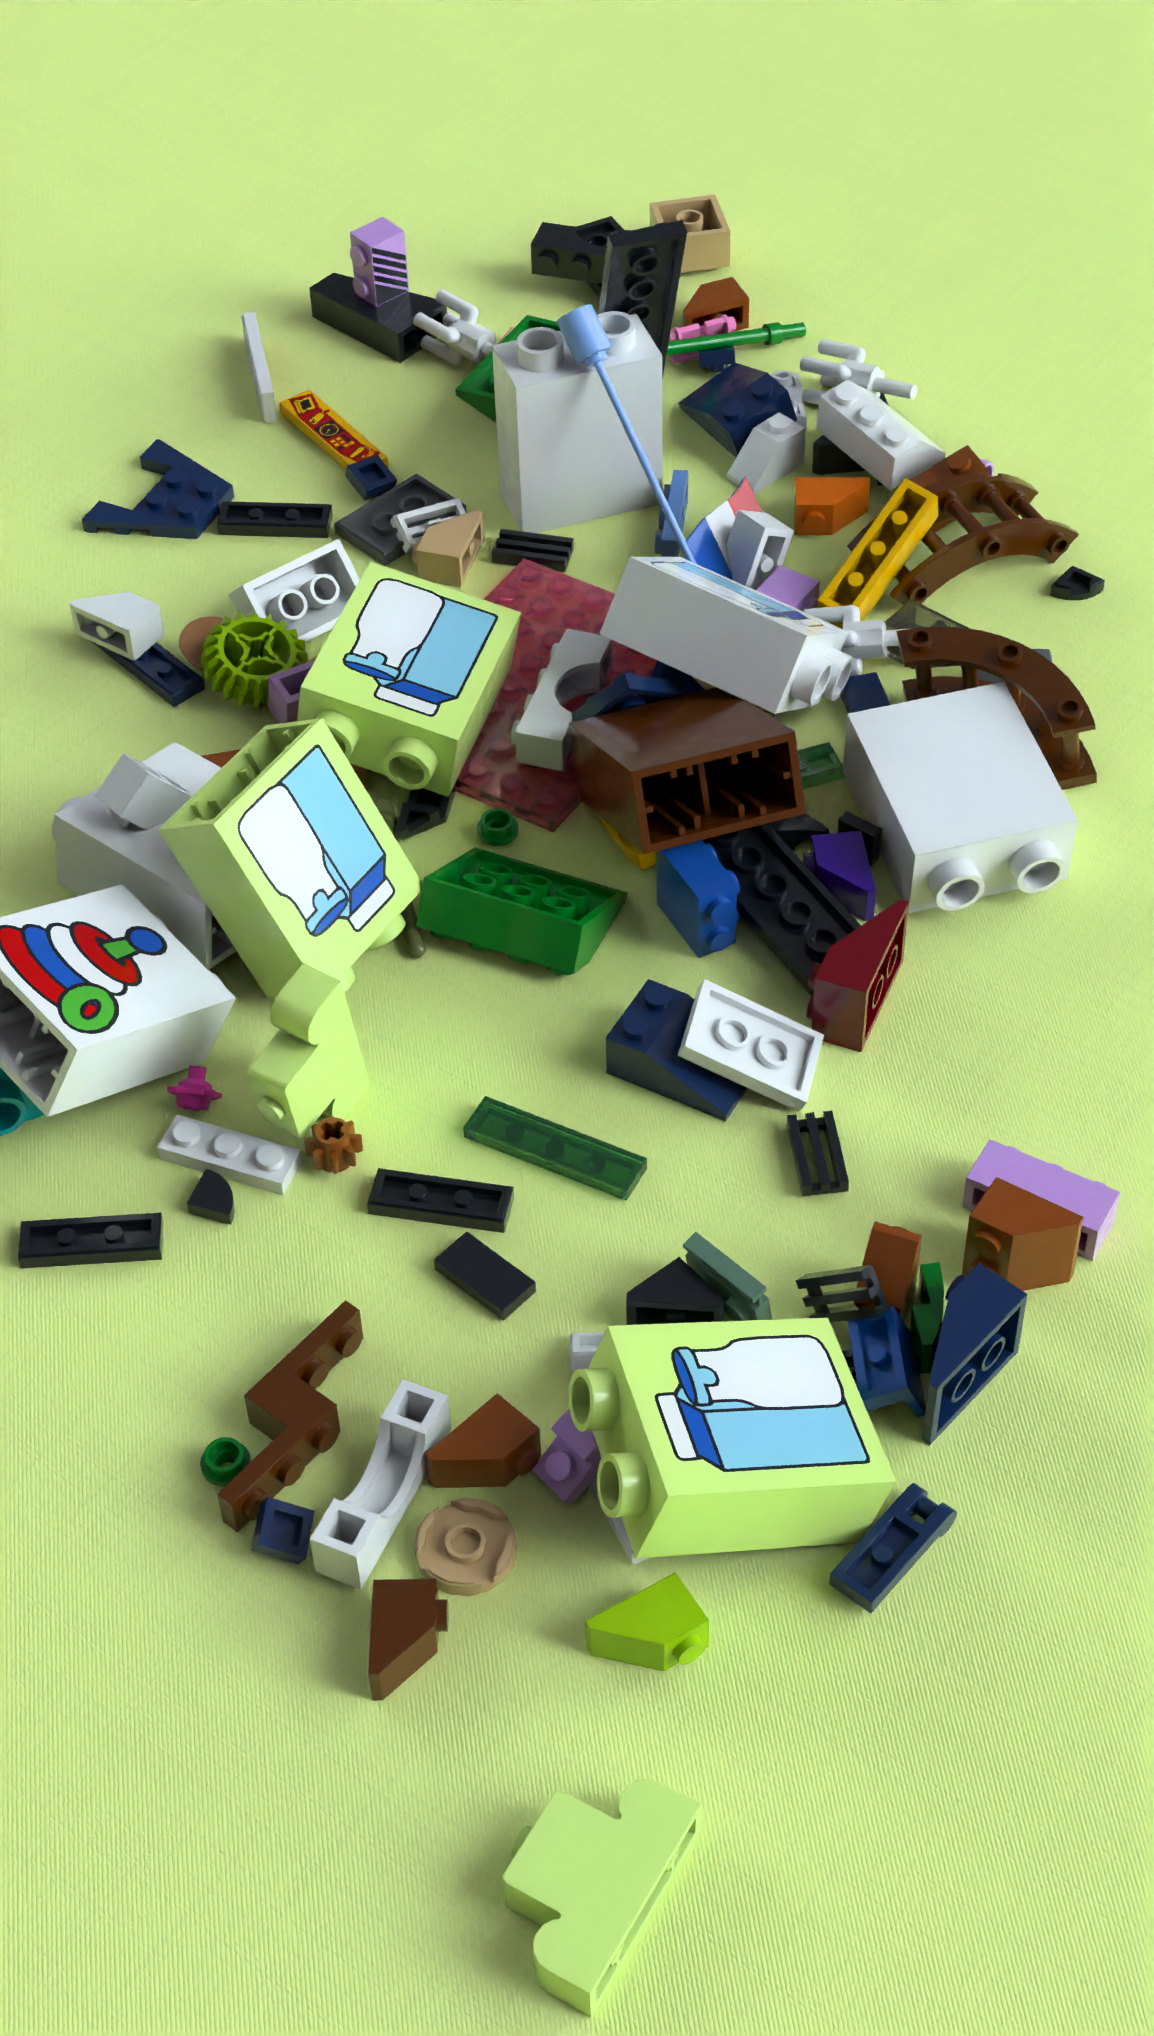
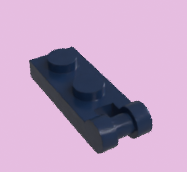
[829,1483,957,1613]

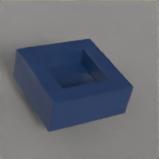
[699,346,735,372]
[345,455,397,501]
[251,1497,315,1564]

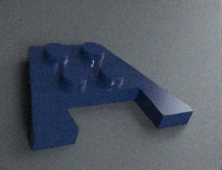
[82,439,234,539]

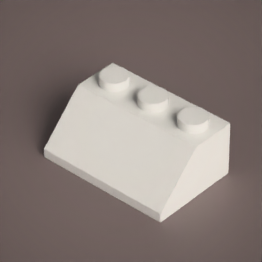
[816,380,946,491]
[229,539,360,642]

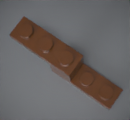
[217,1300,364,1533]

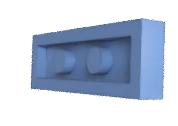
[655,470,688,557]

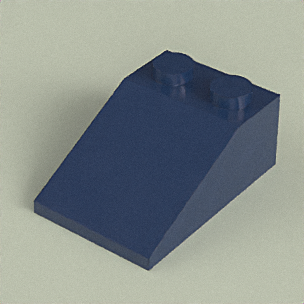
[678,362,797,458]
[606,979,748,1121]
[922,1263,1028,1445]

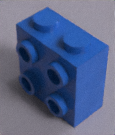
[656,840,740,958]

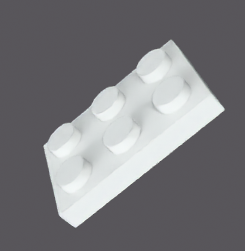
[678,979,824,1111]

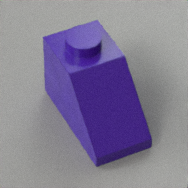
[803,831,876,921]

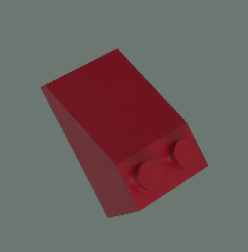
[806,899,909,1052]

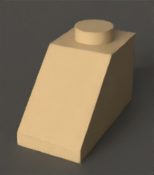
[412,510,484,587]

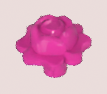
[167,1065,222,1111]

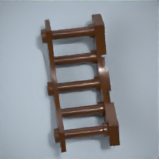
[847,472,1079,611]
[896,626,1097,790]

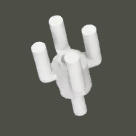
[413,289,496,366]
[800,339,917,405]
[804,605,912,676]

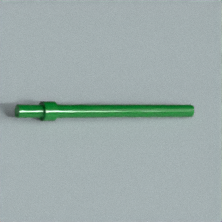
[666,322,806,356]

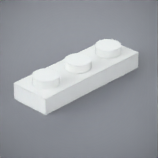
[157,1115,303,1195]

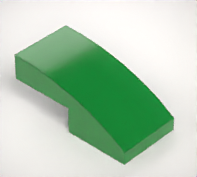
[910,1262,944,1374]

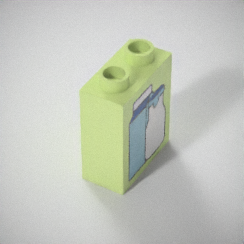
[297,562,521,797]
[158,718,423,998]
[569,1318,896,1559]

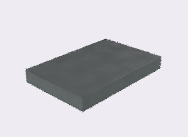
[334,474,467,566]

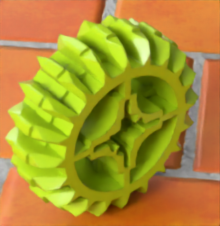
[201,610,309,711]

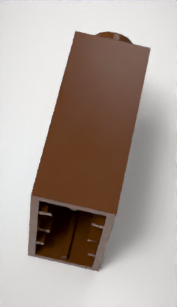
[569,687,806,854]

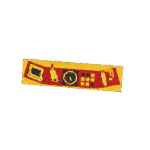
[279,390,389,470]

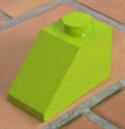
[585,1572,709,1671]

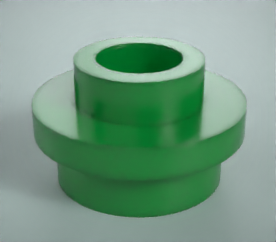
[477,808,519,846]
[200,1437,251,1487]

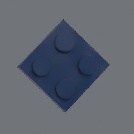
[571,672,686,721]

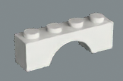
[511,628,613,771]
[310,1379,451,1590]

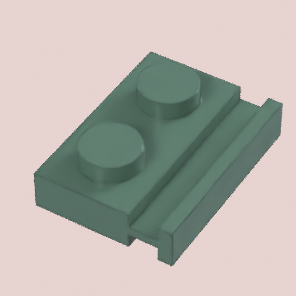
[683,1232,773,1321]

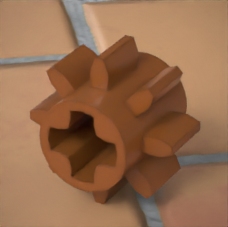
[304,1116,363,1174]

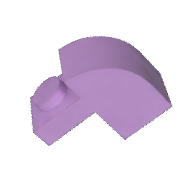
[532,1409,601,1504]

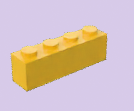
[818,478,938,629]

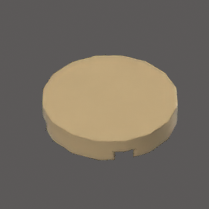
[414,1498,518,1596]

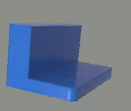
[847,1306,926,1418]

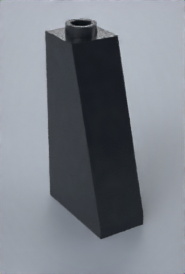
[309,273,448,363]

